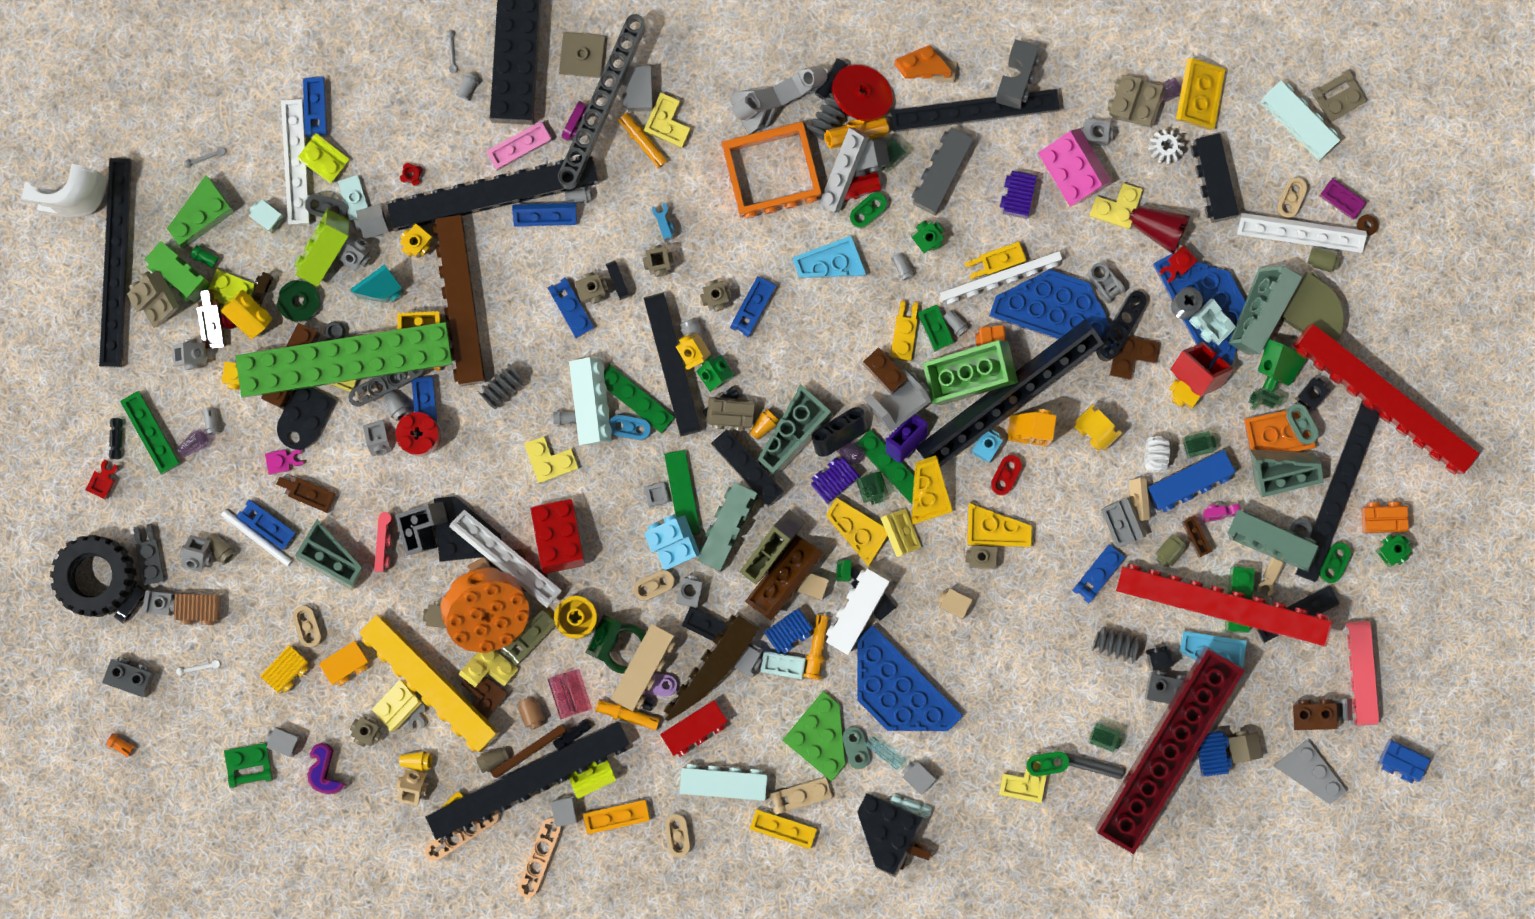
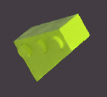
[294,208,349,287]

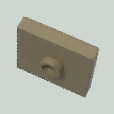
[559,32,605,78]

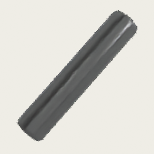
[1061,753,1124,779]

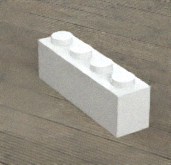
[826,566,892,655]

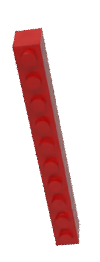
[1293,324,1480,475]
[1116,564,1333,647]

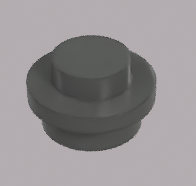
[324,322,346,340]

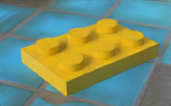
[1176,58,1226,130]

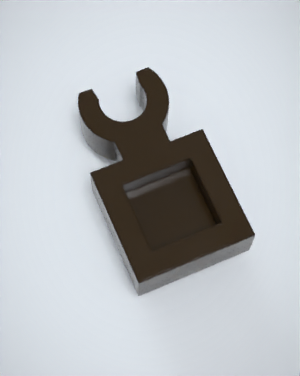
[252,272,273,306]

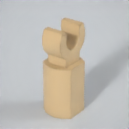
[1256,558,1284,596]

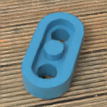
[610,415,651,441]

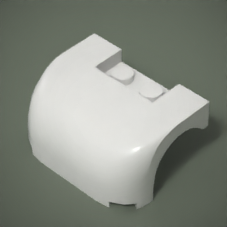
[22,164,107,218]

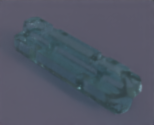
[866,737,904,770]

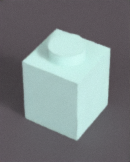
[249,199,285,234]

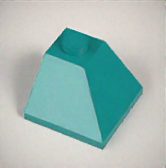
[350,264,404,303]

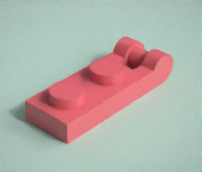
[374,512,393,572]

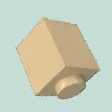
[798,573,829,601]
[938,588,972,619]

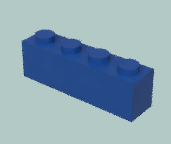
[1148,450,1236,513]

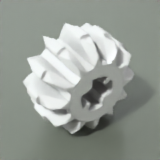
[1148,129,1184,165]
[1144,436,1170,472]

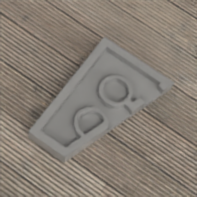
[1273,740,1347,804]

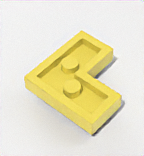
[644,93,691,148]
[1089,183,1143,230]
[524,436,578,483]
[459,651,518,688]
[999,757,1047,803]

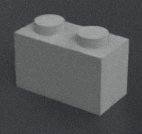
[622,66,653,112]

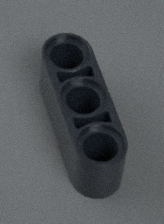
[811,407,868,457]

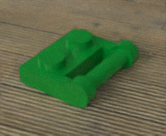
[224,743,273,789]

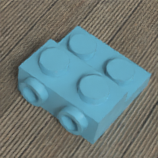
[644,515,701,571]

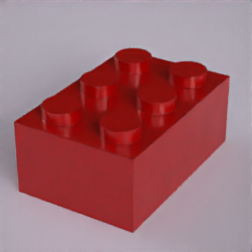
[530,499,586,574]

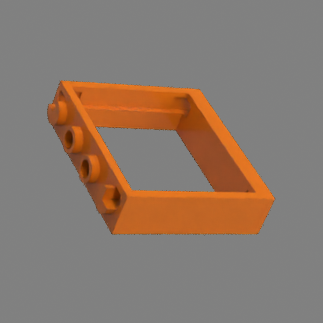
[721,121,821,219]

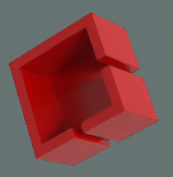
[1170,342,1234,397]

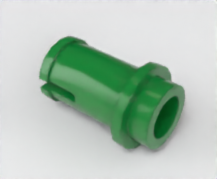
[190,245,219,269]

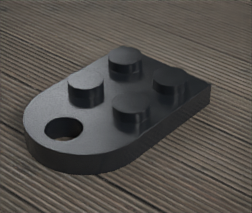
[277,387,337,450]

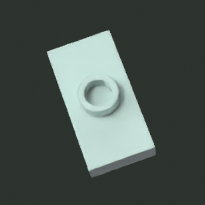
[338,175,368,222]
[760,651,806,679]

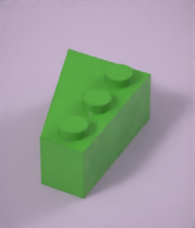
[167,175,234,249]
[144,241,211,303]

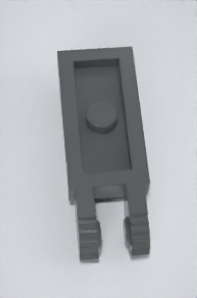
[133,523,165,586]

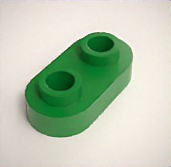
[850,193,887,228]
[1319,543,1351,583]
[1026,751,1069,777]

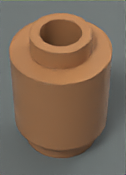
[518,697,545,730]

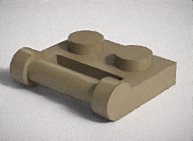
[1311,69,1367,123]

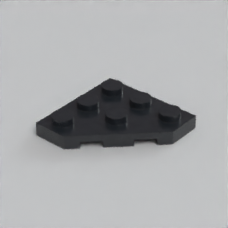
[434,496,502,562]
[857,793,924,877]

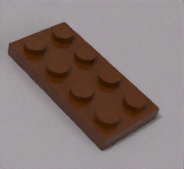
[745,535,823,620]

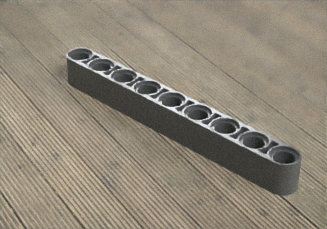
[558,14,645,190]

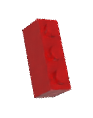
[660,700,728,757]

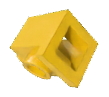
[676,333,711,370]

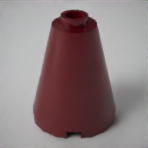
[1129,206,1190,254]

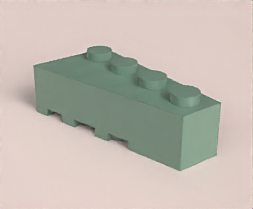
[1229,266,1302,355]
[1228,510,1319,572]

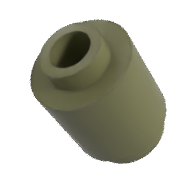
[1307,247,1340,273]
[1155,535,1186,567]

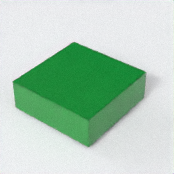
[836,560,851,582]

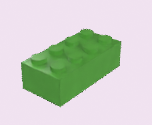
[923,340,1018,405]

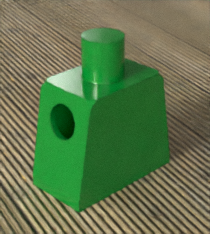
[1258,339,1307,393]

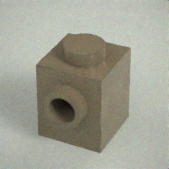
[965,545,997,570]
[423,601,446,628]
[1228,730,1263,764]

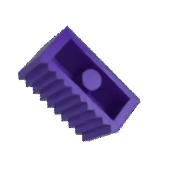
[1000,170,1037,219]
[886,414,928,463]
[811,457,860,504]

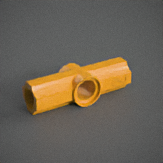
[824,117,889,149]

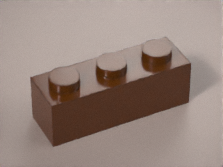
[1181,516,1212,558]

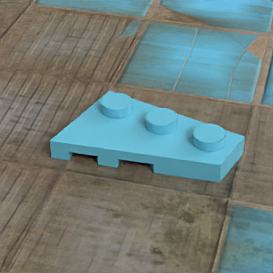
[792,236,866,278]
[1179,631,1247,683]

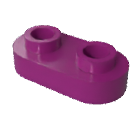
[561,101,588,141]

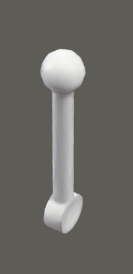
[176,660,220,676]

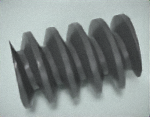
[806,93,845,140]
[1171,287,1203,319]
[478,363,523,409]
[1092,627,1139,664]

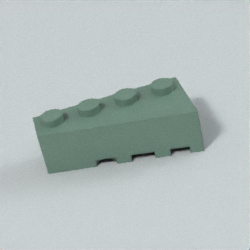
[758,384,833,478]
[697,482,758,572]

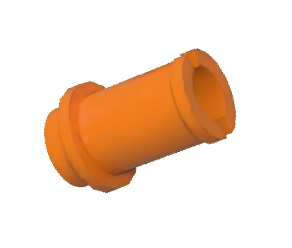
[106,733,135,758]

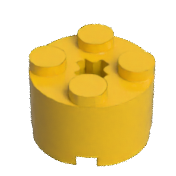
[1074,403,1122,452]
[554,596,598,639]

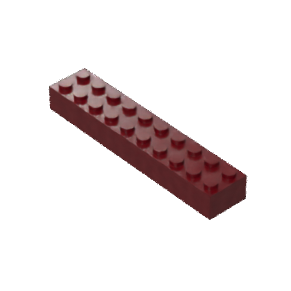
[1095,646,1245,855]

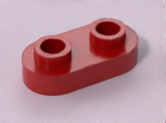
[991,455,1022,496]

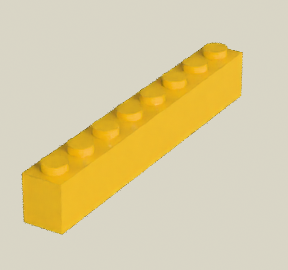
[359,614,500,752]

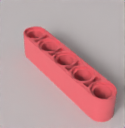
[1346,620,1379,726]

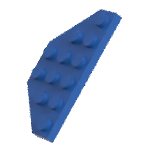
[1152,254,1245,370]
[989,270,1116,355]
[857,625,963,731]

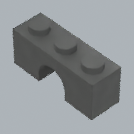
[996,39,1042,109]

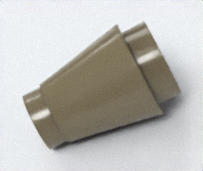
[207,533,236,565]
[476,748,509,773]

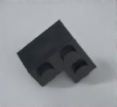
[395,502,448,556]

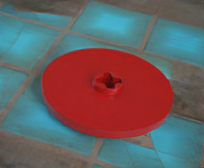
[832,65,893,121]

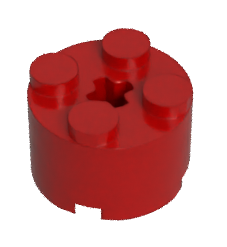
[395,412,441,457]

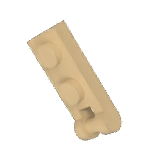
[769,777,832,815]

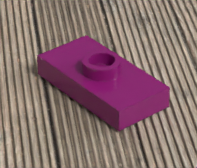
[1319,178,1367,220]

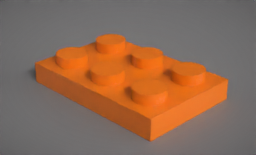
[1243,406,1316,452]

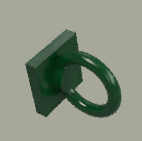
[585,615,646,674]

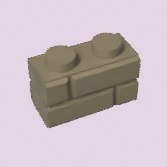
[706,397,755,431]

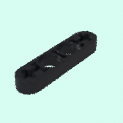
[1096,291,1147,361]

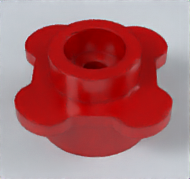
[400,163,423,186]

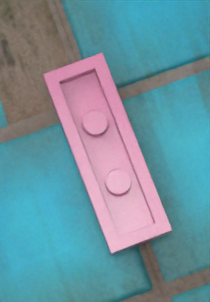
[486,121,552,170]

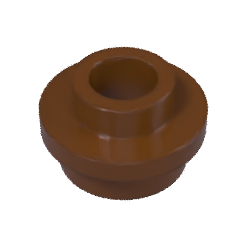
[1356,215,1378,236]

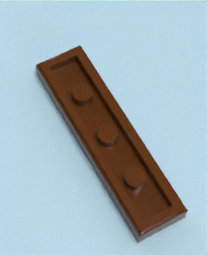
[490,724,567,778]

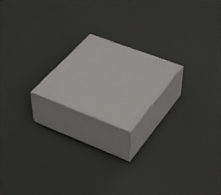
[644,482,670,508]

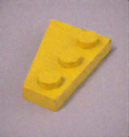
[911,455,953,525]
[825,497,888,567]
[967,503,1032,548]

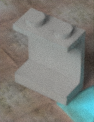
[864,369,931,432]

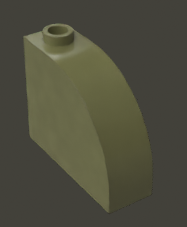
[1280,272,1344,342]
[739,509,806,585]

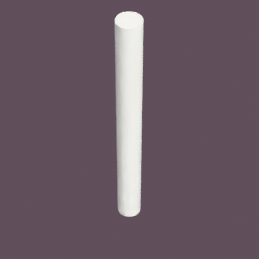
[221,509,293,567]

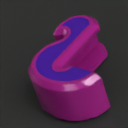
[307,743,347,795]

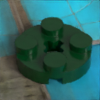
[277,280,320,323]

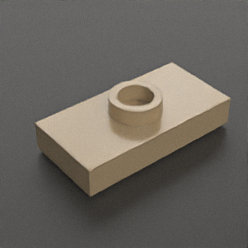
[1129,478,1150,522]

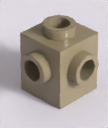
[643,245,674,277]
[574,272,608,305]
[700,280,732,312]
[350,715,382,748]

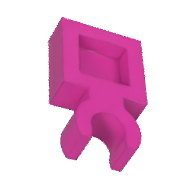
[265,450,304,475]
[1202,504,1241,523]

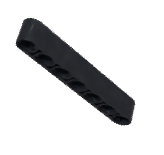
[643,292,701,437]

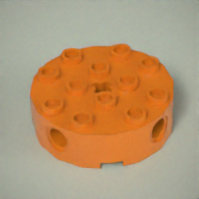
[440,567,529,653]

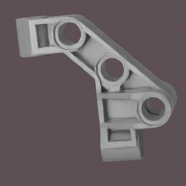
[730,66,827,135]

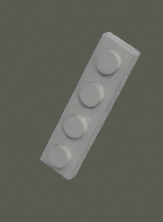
[819,127,869,213]

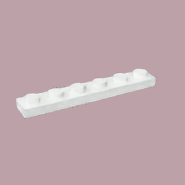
[281,99,310,226]
[1237,213,1367,253]
[939,252,1062,305]
[449,510,562,608]

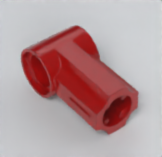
[844,172,881,202]

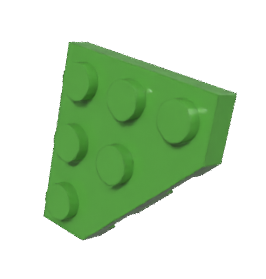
[782,691,845,781]

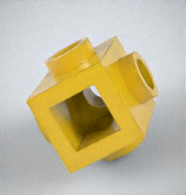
[400,223,434,258]

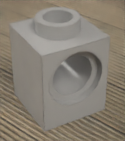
[1082,119,1113,146]
[676,575,703,608]
[265,728,301,757]
[903,762,936,795]

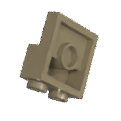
[1108,75,1165,128]
[127,271,180,328]

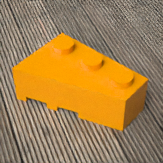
[1006,409,1057,447]

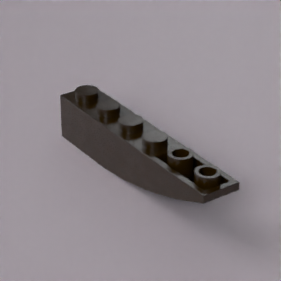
[664,612,759,721]

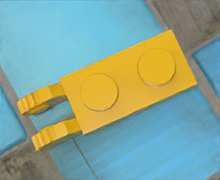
[964,241,1027,280]
[890,300,918,361]

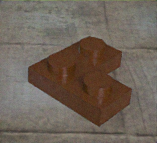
[1109,334,1159,380]
[461,676,508,720]

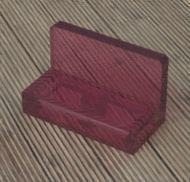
[547,669,592,720]

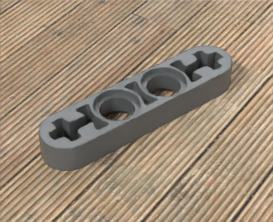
[348,369,424,407]

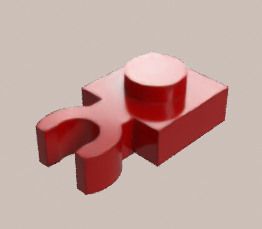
[1159,246,1198,283]
[85,460,119,500]

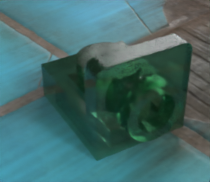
[1248,388,1284,410]

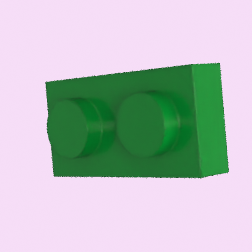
[917,304,954,352]

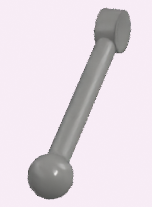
[446,30,457,73]
[184,147,226,168]

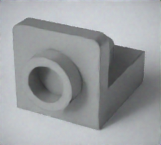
[363,420,392,456]

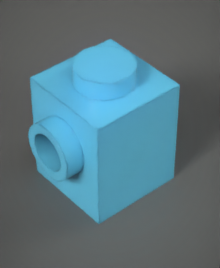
[971,429,1003,464]

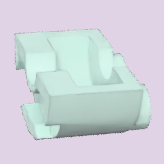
[1189,299,1236,345]

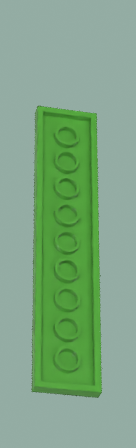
[235,322,453,398]

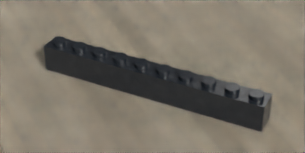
[387,156,599,232]
[916,320,1104,467]
[425,721,630,842]

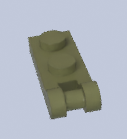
[501,609,556,666]

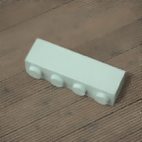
[1260,81,1340,161]
[569,357,612,445]
[680,764,767,801]

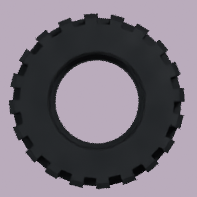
[50,535,137,617]

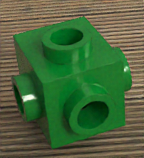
[911,219,945,254]
[696,355,735,392]
[1375,534,1412,567]

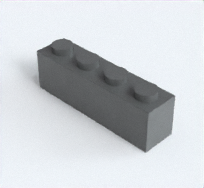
[911,127,974,215]

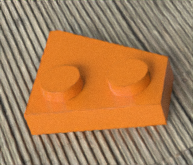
[894,45,952,79]

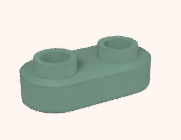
[1286,404,1318,445]
[842,727,870,769]

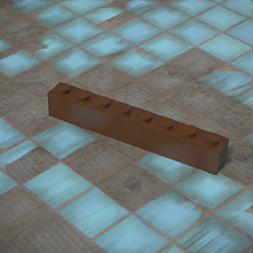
[433,215,486,386]

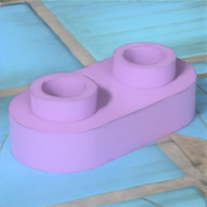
[644,674,677,696]

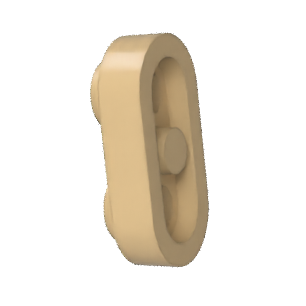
[1276,178,1307,219]
[634,571,674,601]
[293,606,322,648]
[665,814,690,857]

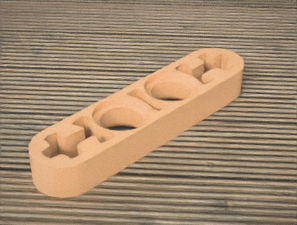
[425,810,499,861]
[518,818,561,898]

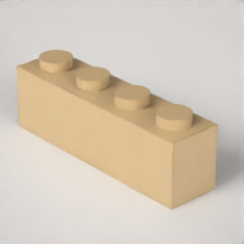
[610,624,676,712]

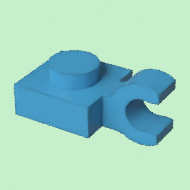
[652,203,675,242]

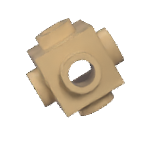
[396,769,429,806]

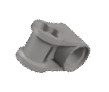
[1088,263,1125,304]

